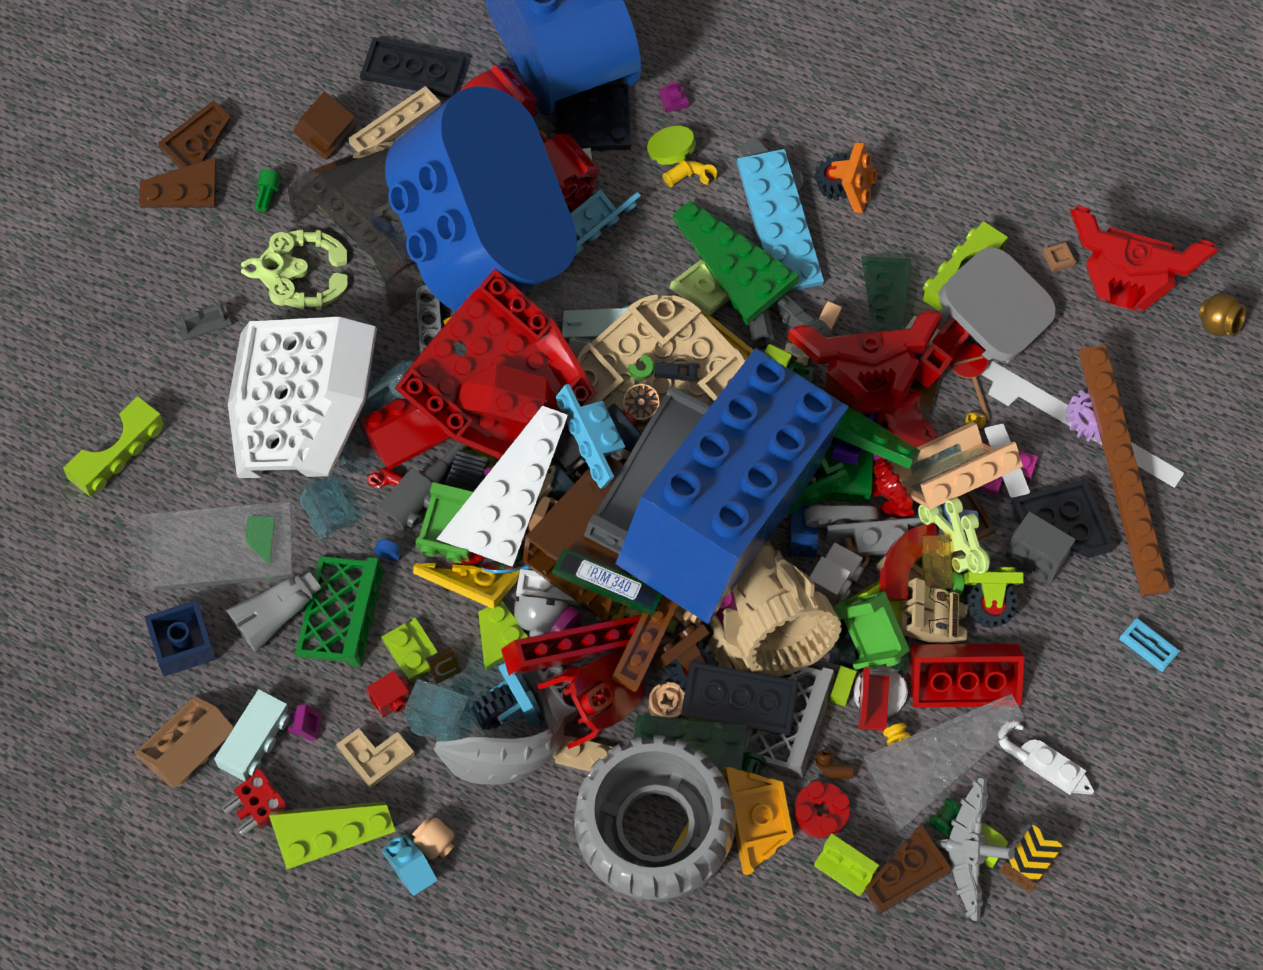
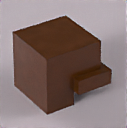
[293,91,357,160]

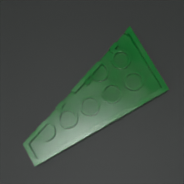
[673,200,799,325]
[794,372,920,469]

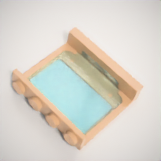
[887,422,1023,509]

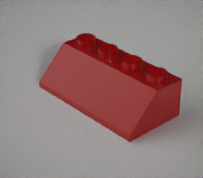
[359,396,451,470]
[910,643,1024,708]

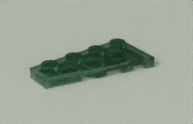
[861,256,911,332]
[634,714,747,773]

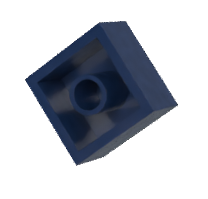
[144,600,216,676]

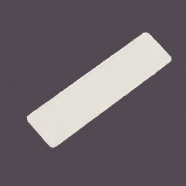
[984,424,1030,498]

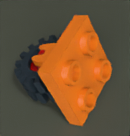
[814,143,877,213]

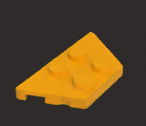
[723,767,794,875]

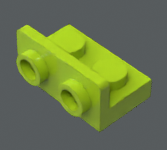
[814,833,879,896]

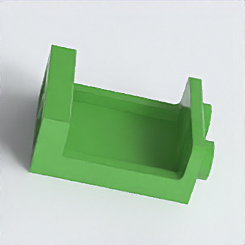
[415,482,473,563]
[833,591,910,670]

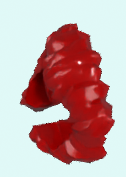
[871,458,915,518]

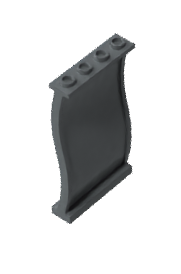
[584,386,710,554]

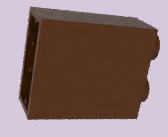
[522,455,638,622]

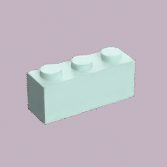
[214,689,290,781]

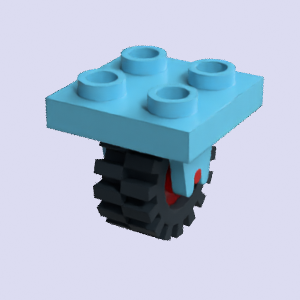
[471,663,541,730]

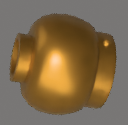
[1199,293,1247,336]

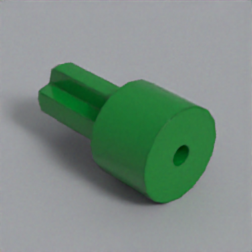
[255,169,282,213]

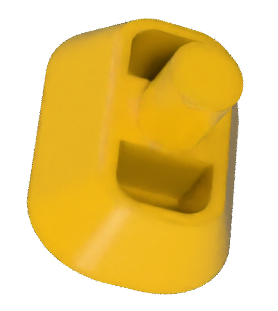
[965,411,986,429]

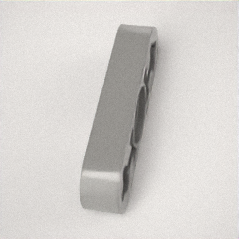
[804,506,879,528]

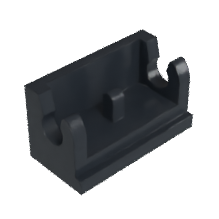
[828,619,858,668]

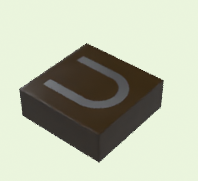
[425,647,461,684]

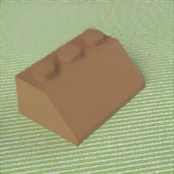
[134,696,234,788]

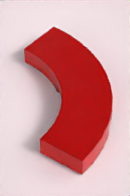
[880,524,940,601]

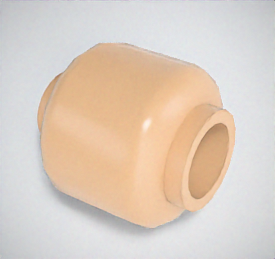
[412,818,454,860]

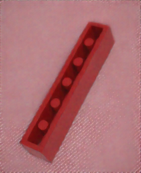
[501,615,665,676]

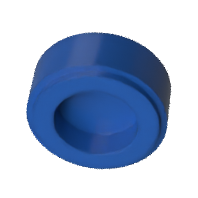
[374,539,402,561]

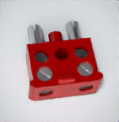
[222,769,289,836]

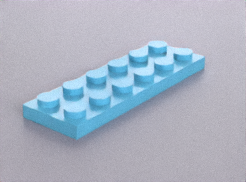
[736,149,824,292]

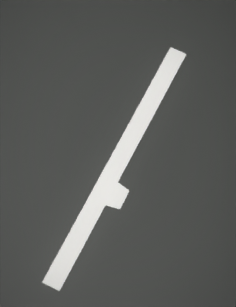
[905,316,1184,488]

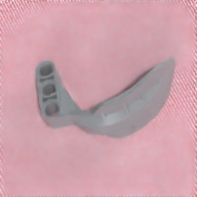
[433,665,579,785]

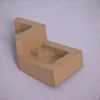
[526,496,559,531]

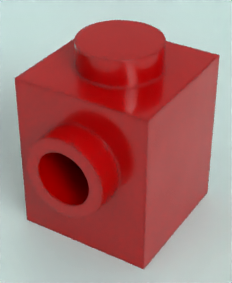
[366,670,411,718]

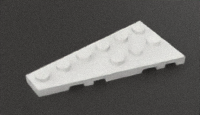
[437,406,568,567]

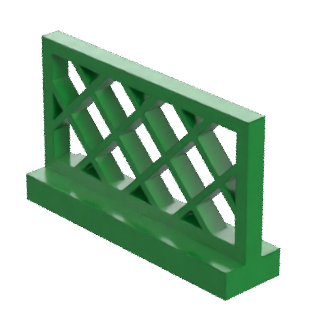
[295,556,384,667]

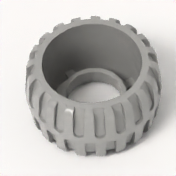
[574,735,736,903]

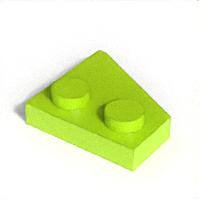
[478,600,528,670]

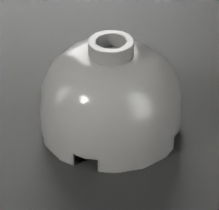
[514,596,569,637]

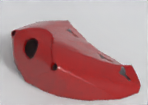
[876,389,942,463]

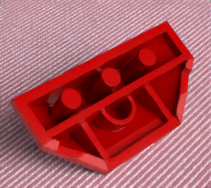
[456,363,562,428]

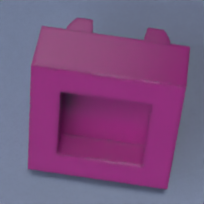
[659,81,689,113]
[287,704,322,741]

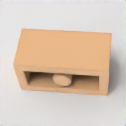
[819,301,842,331]

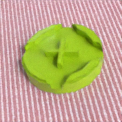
[647,126,696,165]

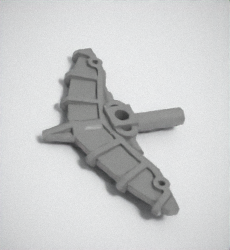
[935,778,1015,921]

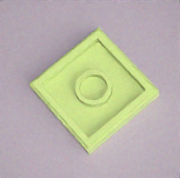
[669,260,730,317]

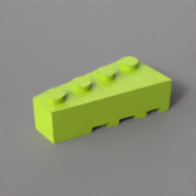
[269,801,396,869]

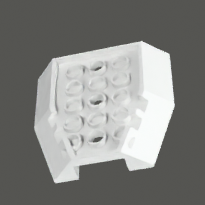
[228,317,377,478]

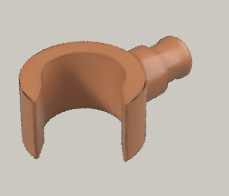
[844,537,869,571]

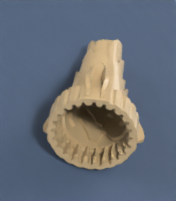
[723,540,841,677]

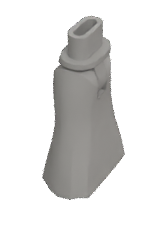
[225,572,321,652]

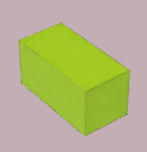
[829,666,857,707]

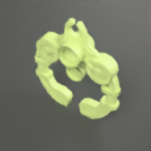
[241,229,347,310]

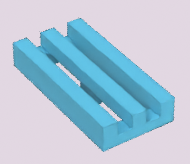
[1119,618,1180,673]

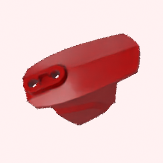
[537,651,644,749]

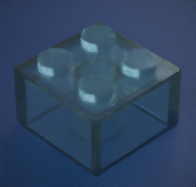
[405,679,471,741]

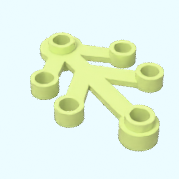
[918,498,990,574]

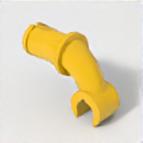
[662,160,717,187]

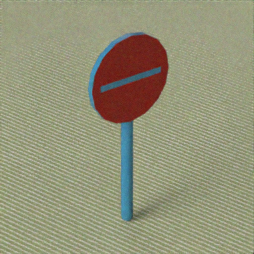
[482,561,530,573]

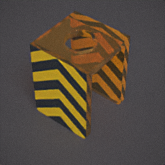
[1000,825,1062,894]

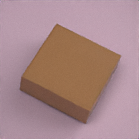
[1042,242,1076,273]

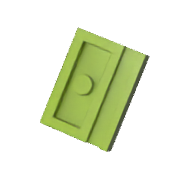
[382,618,438,683]

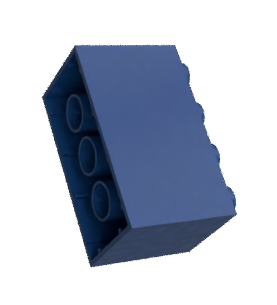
[616,348,848,624]

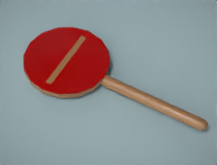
[950,344,990,421]

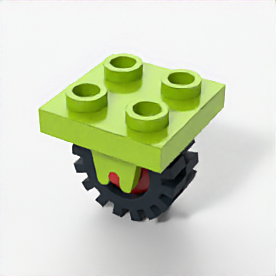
[962,567,1023,628]

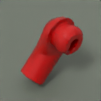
[368,468,403,488]

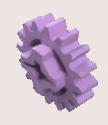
[1066,390,1101,443]

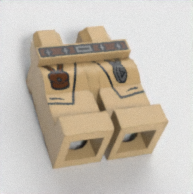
[899,578,967,644]

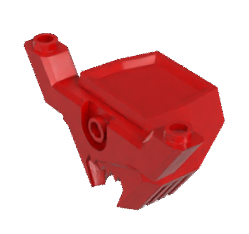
[1069,206,1220,312]
[788,310,942,414]

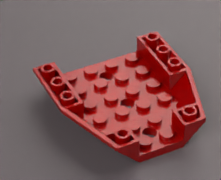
[395,269,597,459]

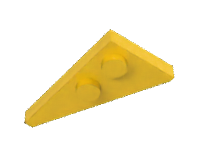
[413,563,520,609]

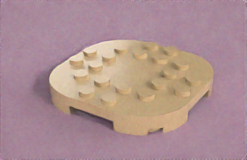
[577,294,745,459]

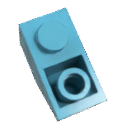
[381,834,438,896]

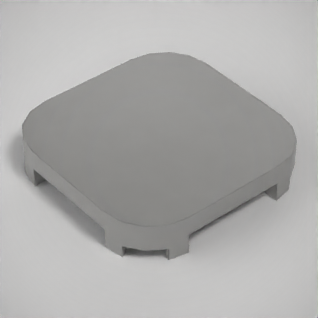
[938,248,1056,363]

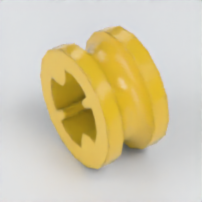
[883,723,911,746]

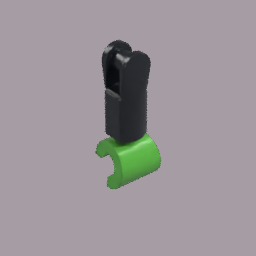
[628,354,701,382]

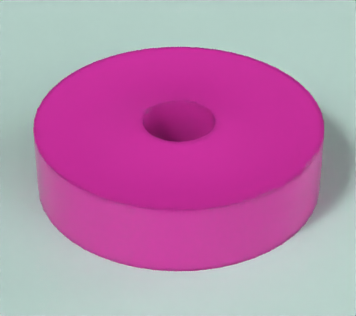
[550,607,582,633]

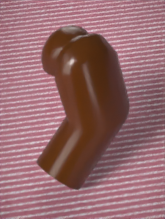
[815,750,853,779]

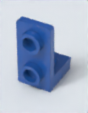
[789,506,818,557]

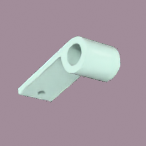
[562,306,629,340]

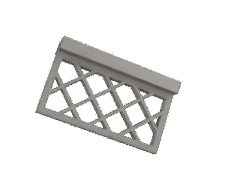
[738,667,835,778]

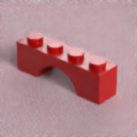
[916,316,970,388]

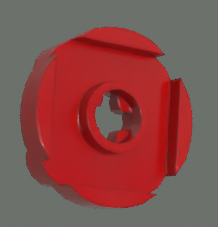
[793,781,850,838]

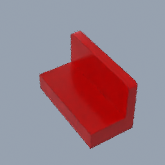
[858,667,890,731]

